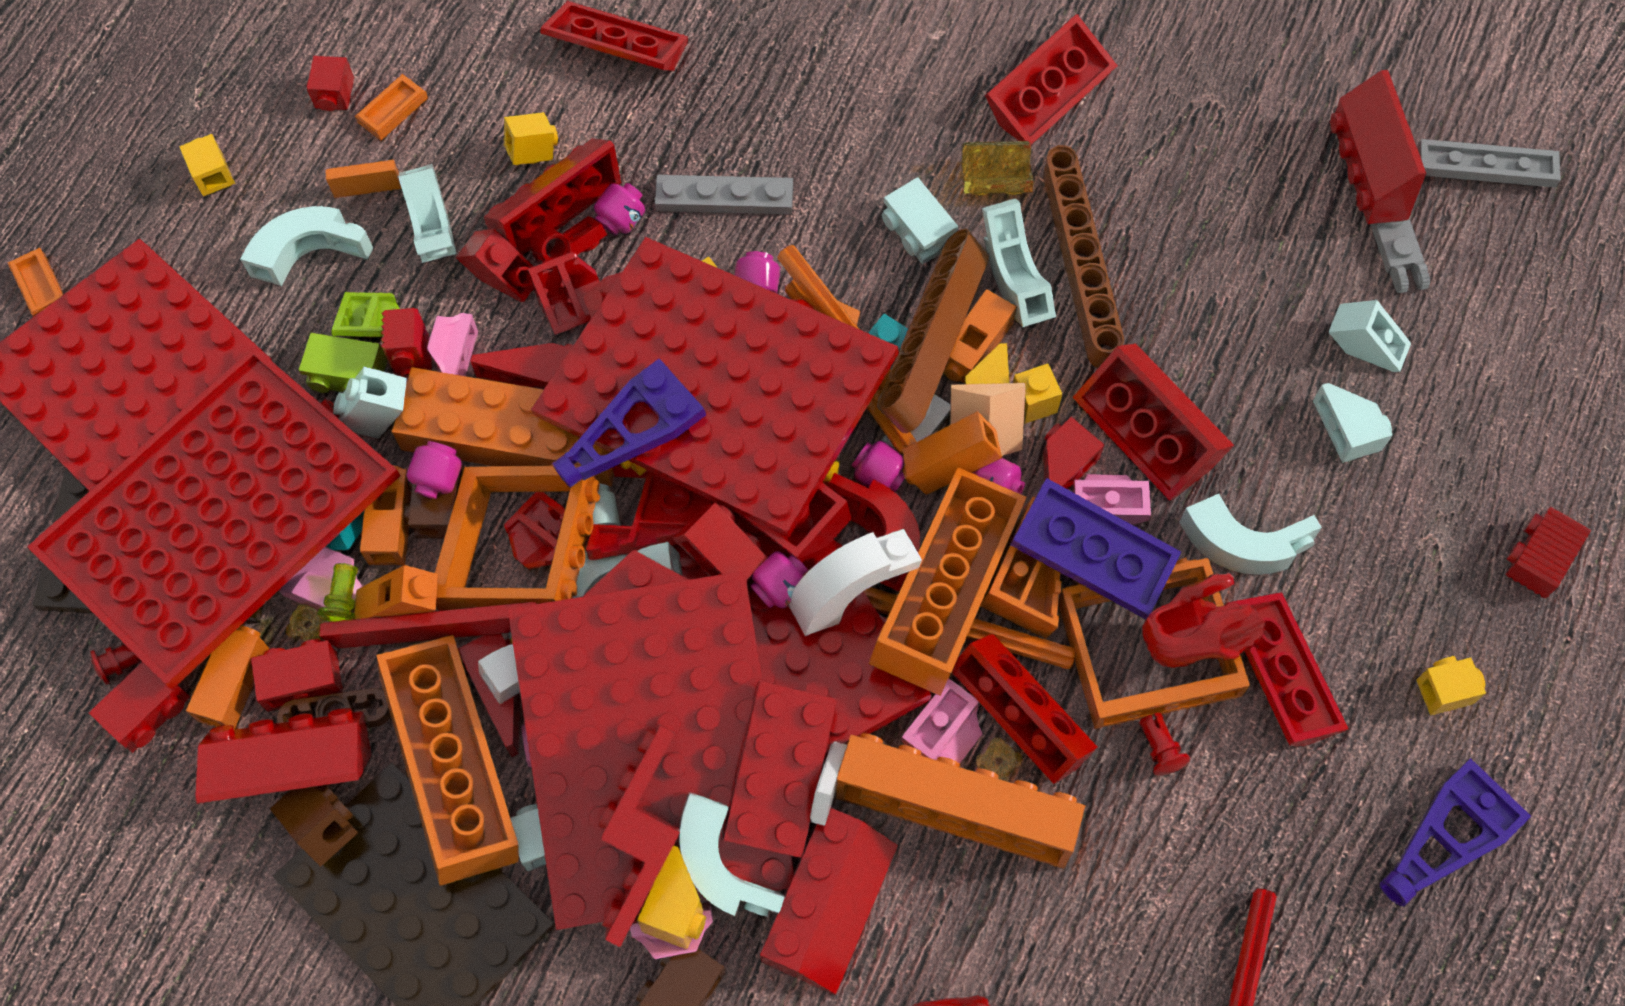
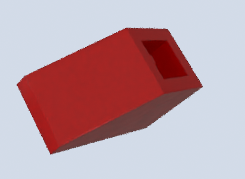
[455,229,534,302]

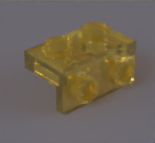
[961,141,1033,195]

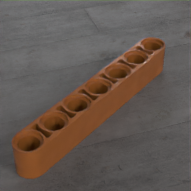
[1043,145,1124,368]
[877,228,990,433]

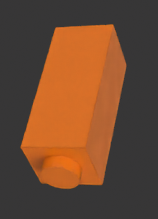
[943,289,1017,383]
[902,411,1002,495]
[360,465,412,565]
[354,565,438,619]
[186,626,270,729]

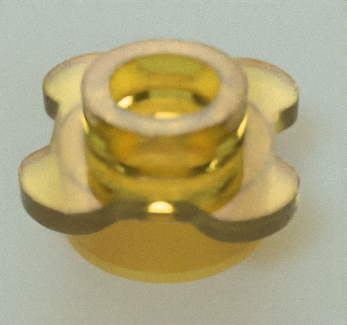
[286,604,331,641]
[976,738,1022,782]

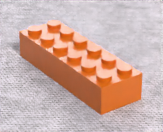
[392,367,614,487]
[868,467,1027,696]
[376,635,519,886]
[836,733,1086,869]

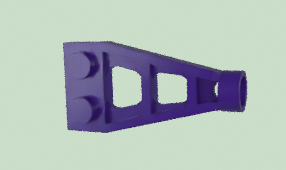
[552,358,706,488]
[1380,758,1531,907]

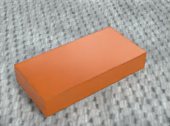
[355,74,428,141]
[325,160,402,198]
[8,248,64,317]

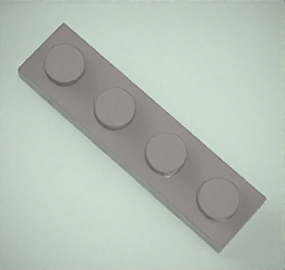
[1417,139,1561,188]
[655,175,793,214]

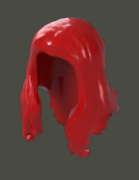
[1142,573,1265,668]

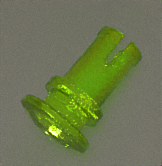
[317,563,358,622]

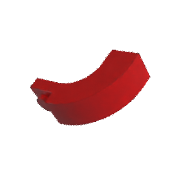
[828,473,920,592]

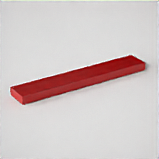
[319,602,536,649]

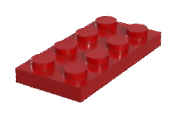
[722,681,837,858]

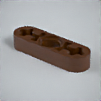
[277,688,391,728]

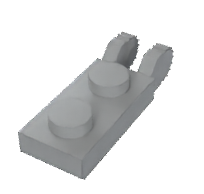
[1370,218,1430,293]

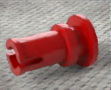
[90,644,141,685]
[1139,712,1191,776]

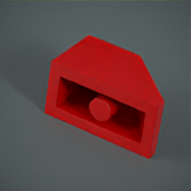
[1043,417,1104,490]

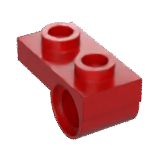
[530,216,607,265]

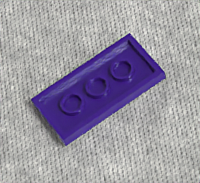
[1010,478,1181,620]

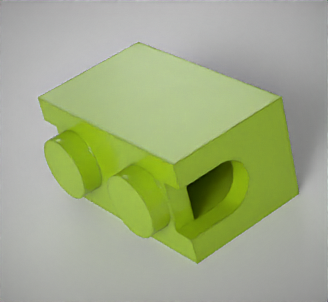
[298,333,388,393]

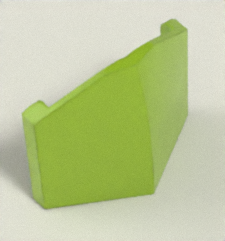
[331,292,400,337]

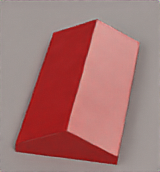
[540,1,688,71]
[985,14,1118,148]
[1224,592,1349,746]

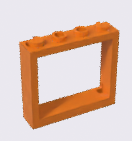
[435,465,600,611]
[1058,557,1250,729]

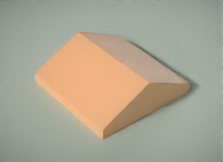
[950,383,1025,456]

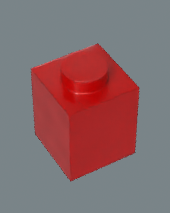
[306,56,354,111]

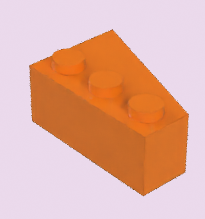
[980,497,1062,639]

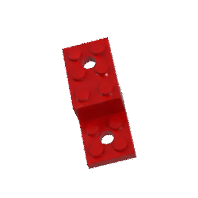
[597,724,680,947]

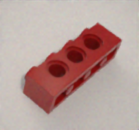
[952,633,1098,784]

